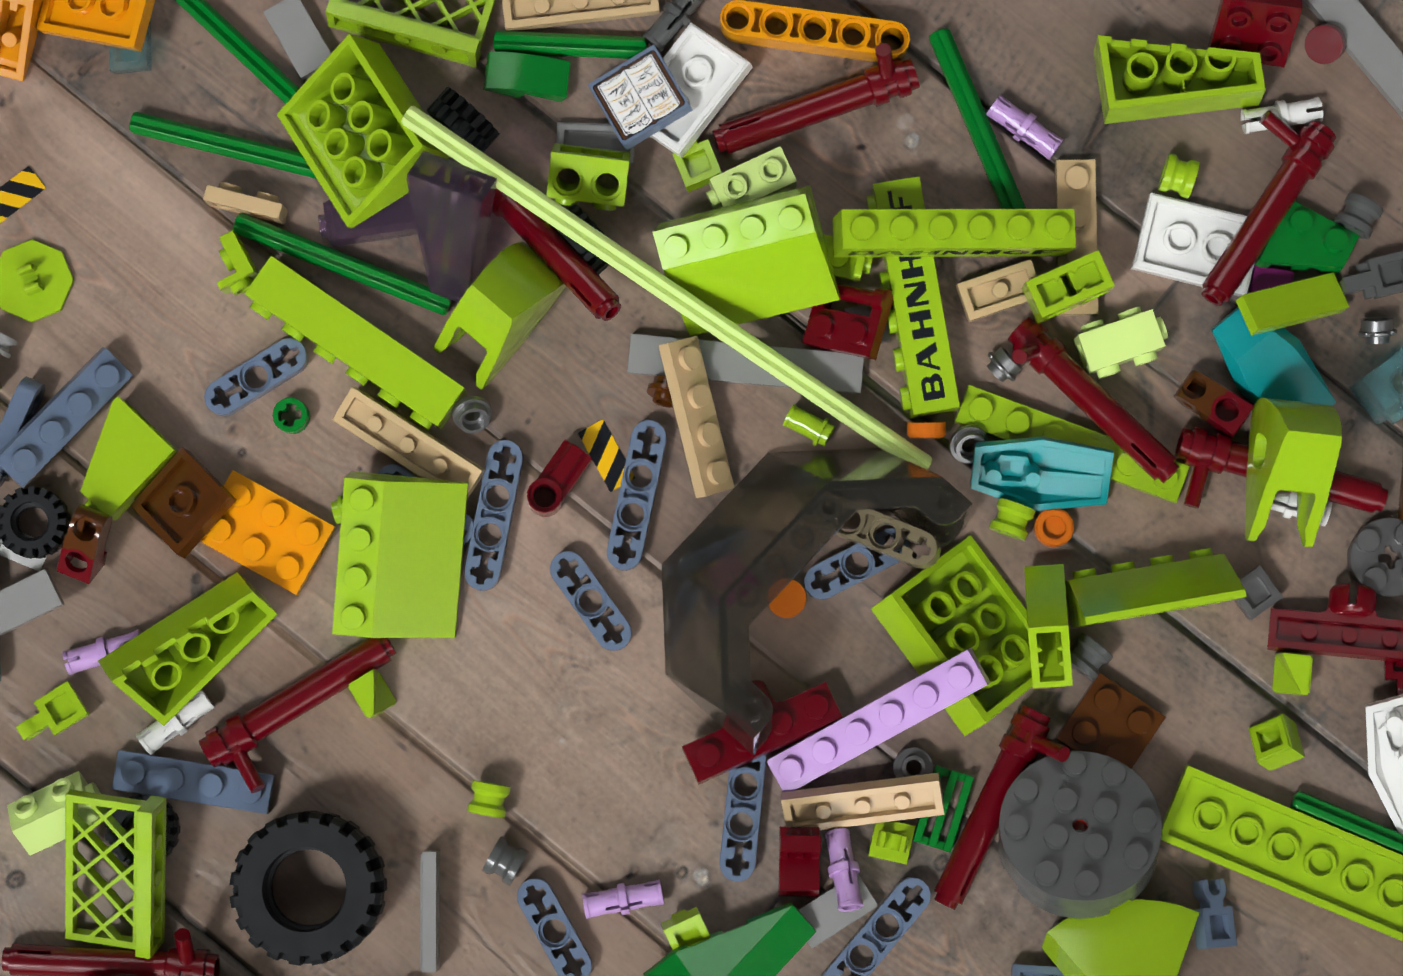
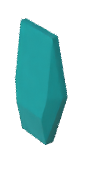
[1210,307,1336,406]
[970,437,1114,511]

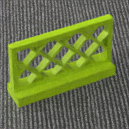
[325,0,496,68]
[65,789,167,959]

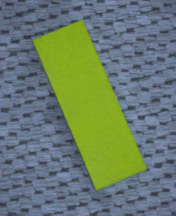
[1236,272,1349,336]

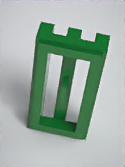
[912,765,974,853]

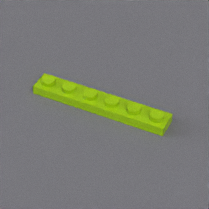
[954,385,1190,504]

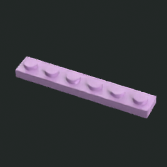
[766,648,991,792]

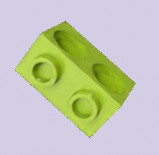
[547,143,631,211]
[1022,250,1115,324]

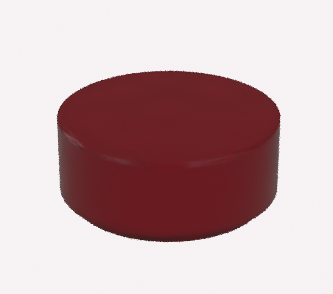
[1305,23,1346,64]

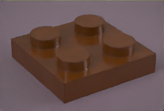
[131,447,237,558]
[1055,673,1166,769]

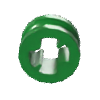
[272,397,310,434]

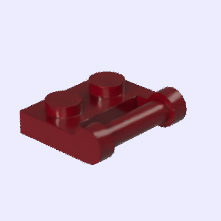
[802,283,893,360]

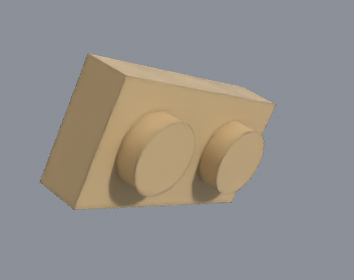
[203,182,288,225]
[956,259,1037,323]

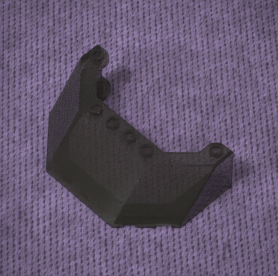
[662,448,973,755]

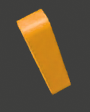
[720,0,910,63]

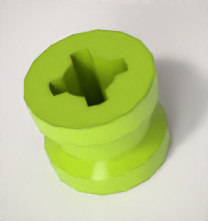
[1158,153,1200,199]
[989,498,1036,541]
[467,780,511,818]

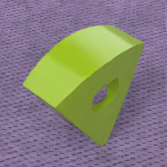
[433,242,566,390]
[1245,397,1342,547]
[1042,899,1200,976]

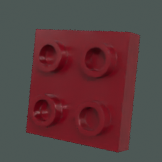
[1208,0,1302,67]

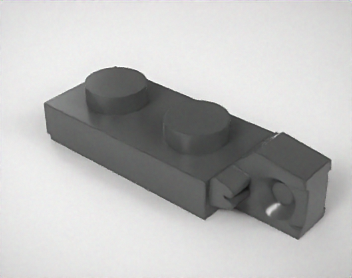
[1338,251,1403,300]

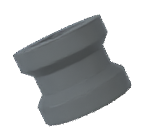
[1334,193,1383,239]
[1070,633,1113,682]
[482,836,529,886]

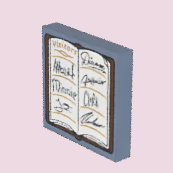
[588,44,693,151]

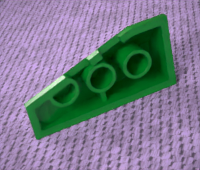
[643,902,816,976]

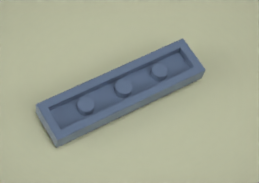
[0,347,133,488]
[112,750,276,814]

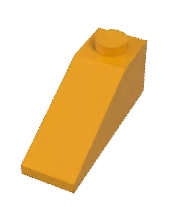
[0,0,43,81]

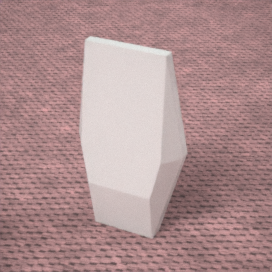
[1365,694,1403,834]

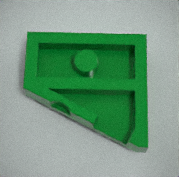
[1255,201,1360,273]

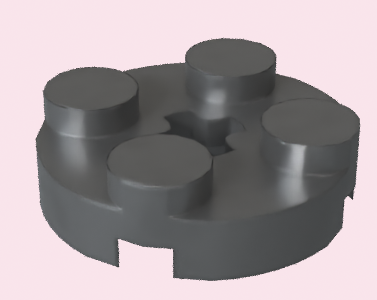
[1347,518,1403,597]

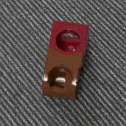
[1174,370,1254,439]
[57,504,112,584]

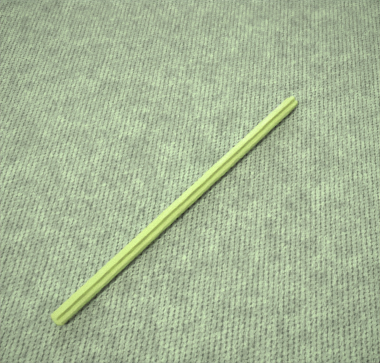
[401,106,933,475]

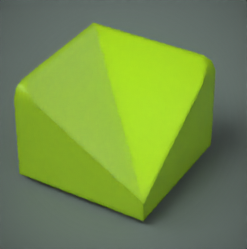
[1272,653,1313,695]
[348,669,396,718]
[1248,714,1305,771]

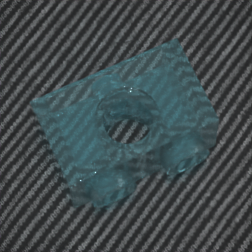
[1349,347,1403,425]

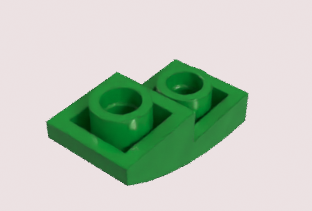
[483,51,571,102]

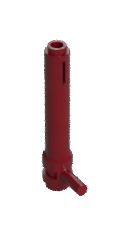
[713,43,920,154]
[1201,111,1336,306]
[449,171,621,321]
[1008,317,1180,484]
[1175,426,1388,513]
[199,638,396,793]
[934,705,1070,910]
[1,928,220,976]

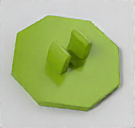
[0,239,74,323]

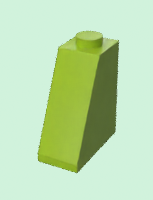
[80,396,178,521]
[1024,564,1073,689]

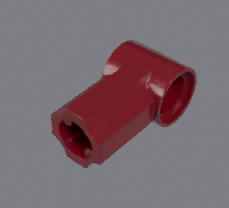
[527,440,593,517]

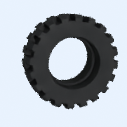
[229,811,387,966]

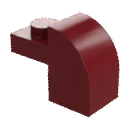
[778,827,821,897]

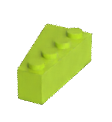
[1093,35,1266,124]
[98,572,277,726]

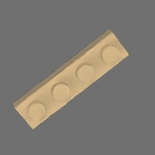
[502,0,660,31]
[1055,159,1099,316]
[658,336,735,498]
[332,386,485,500]
[781,773,944,830]

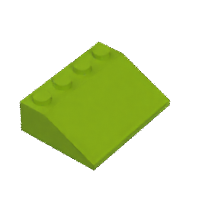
[276,34,450,228]
[652,185,840,336]
[332,471,469,638]
[871,535,1033,736]
[1065,548,1247,628]

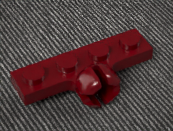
[1267,583,1403,663]
[682,680,843,785]

